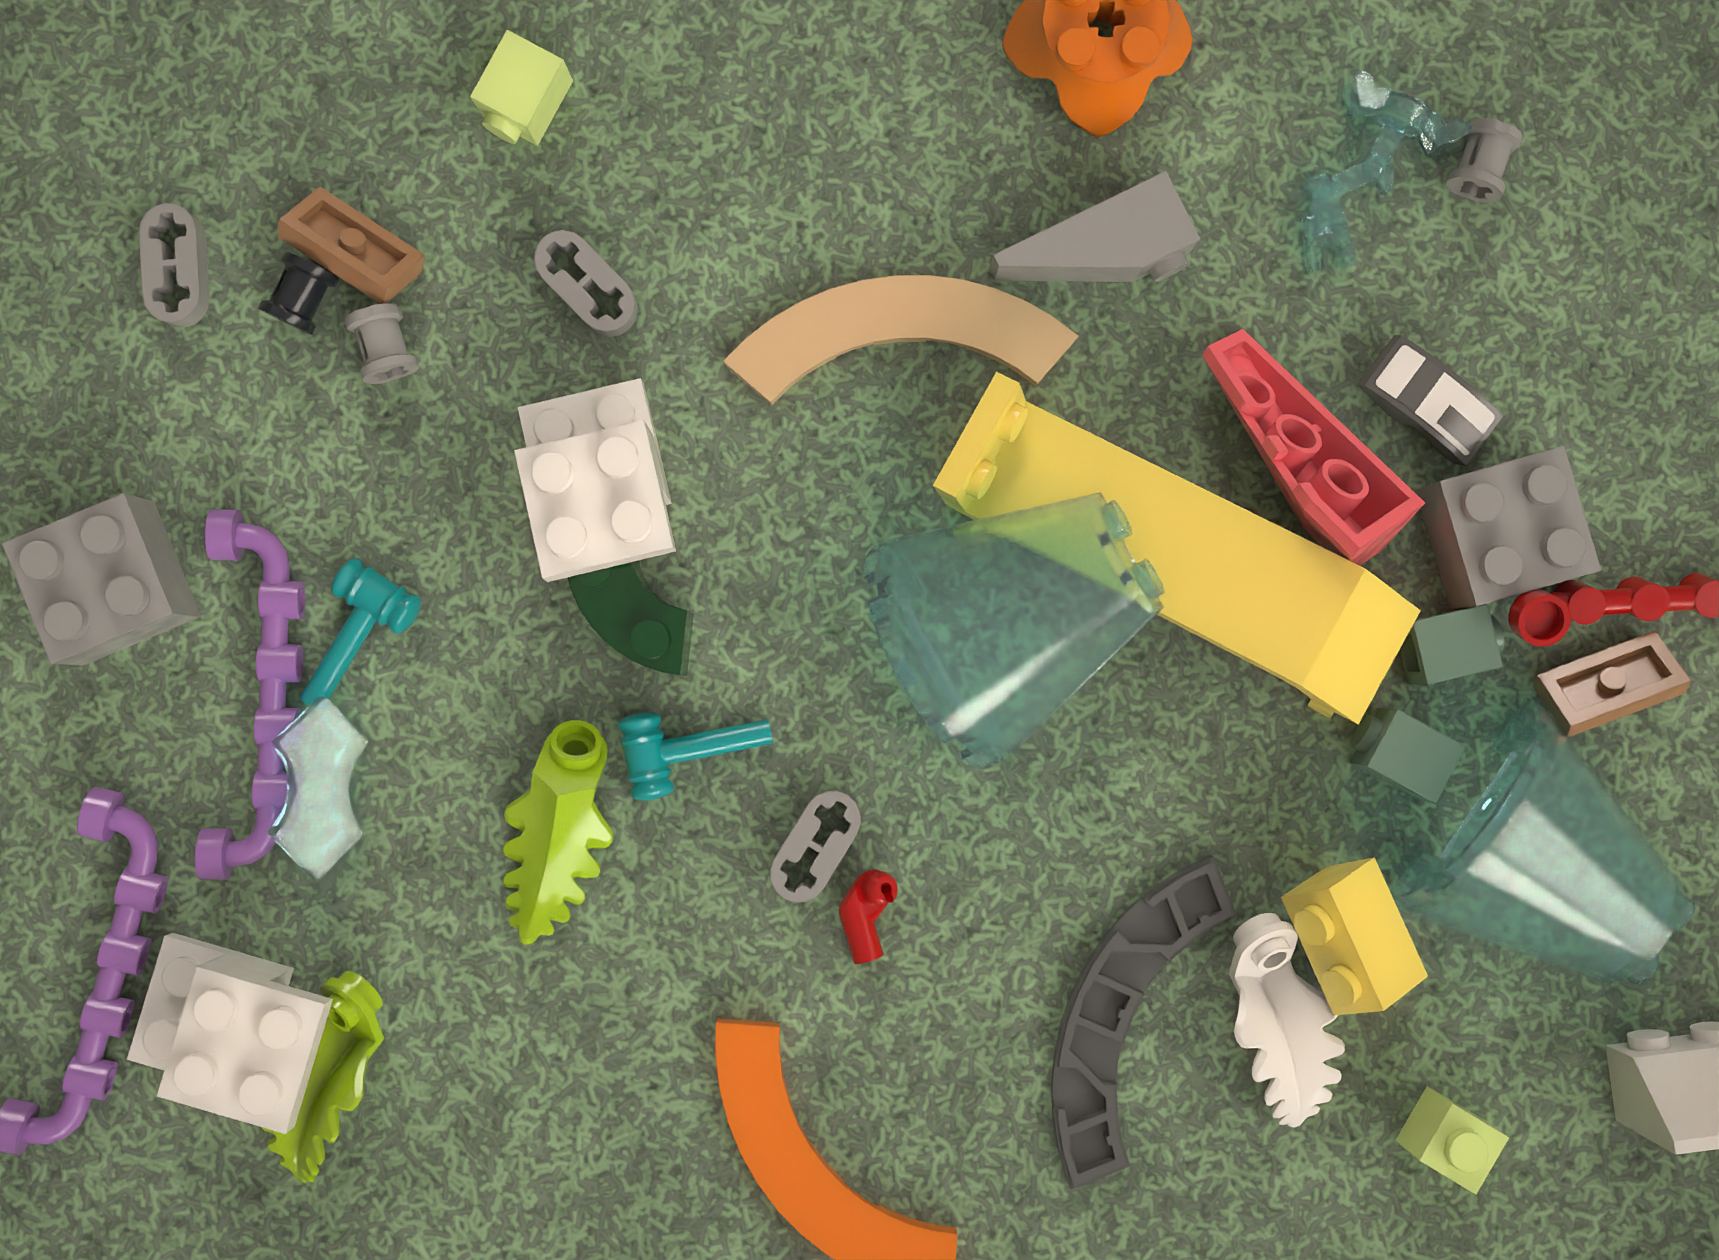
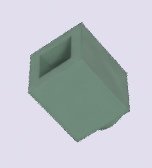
[1400,604,1504,685]
[1349,708,1466,804]

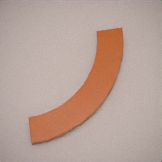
[715,1018,958,1260]

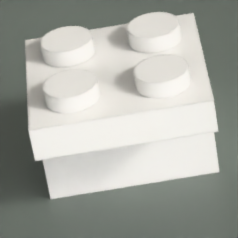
[514,378,676,582]
[127,933,333,1134]

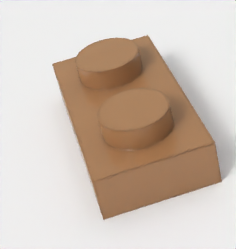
[278,187,425,304]
[1534,631,1691,738]

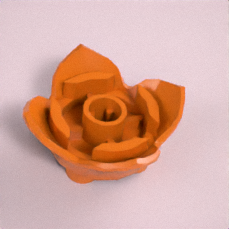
[1002,0,1193,137]

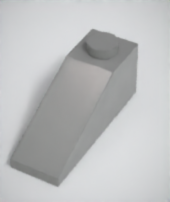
[989,171,1201,282]

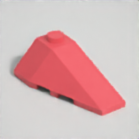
[1202,329,1425,566]

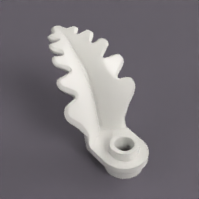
[1229,913,1345,1127]

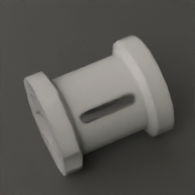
[1445,118,1523,203]
[344,303,419,384]

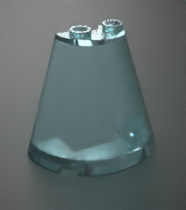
[864,492,1165,769]
[1390,697,1695,985]

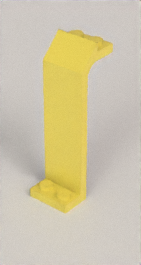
[933,372,1421,725]

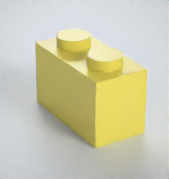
[1281,857,1428,1016]

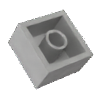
[1415,446,1601,609]
[2,493,201,665]

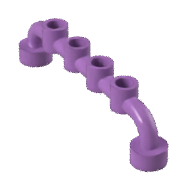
[195,509,305,880]
[0,786,169,1156]

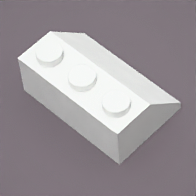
[1606,1022,1719,1155]

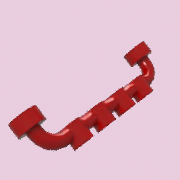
[1508,573,1719,646]

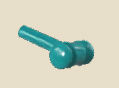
[299,558,421,710]
[617,712,773,801]

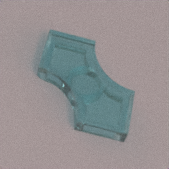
[268,697,369,880]

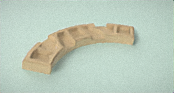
[723,275,1079,406]

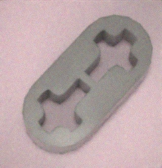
[139,203,210,328]
[534,230,638,337]
[770,789,861,903]

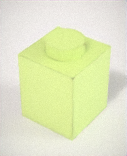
[470,30,573,146]
[1395,1086,1509,1195]

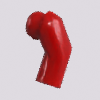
[839,869,898,964]

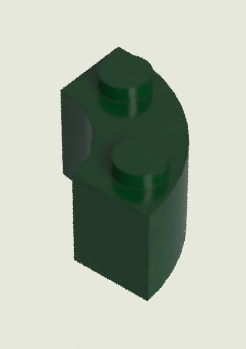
[567,560,694,676]

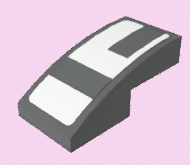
[1357,335,1503,466]

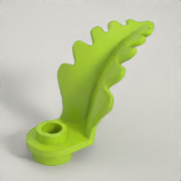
[503,720,613,945]
[261,971,384,1183]

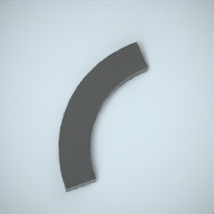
[1051,855,1237,1190]

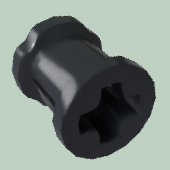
[258,251,339,335]

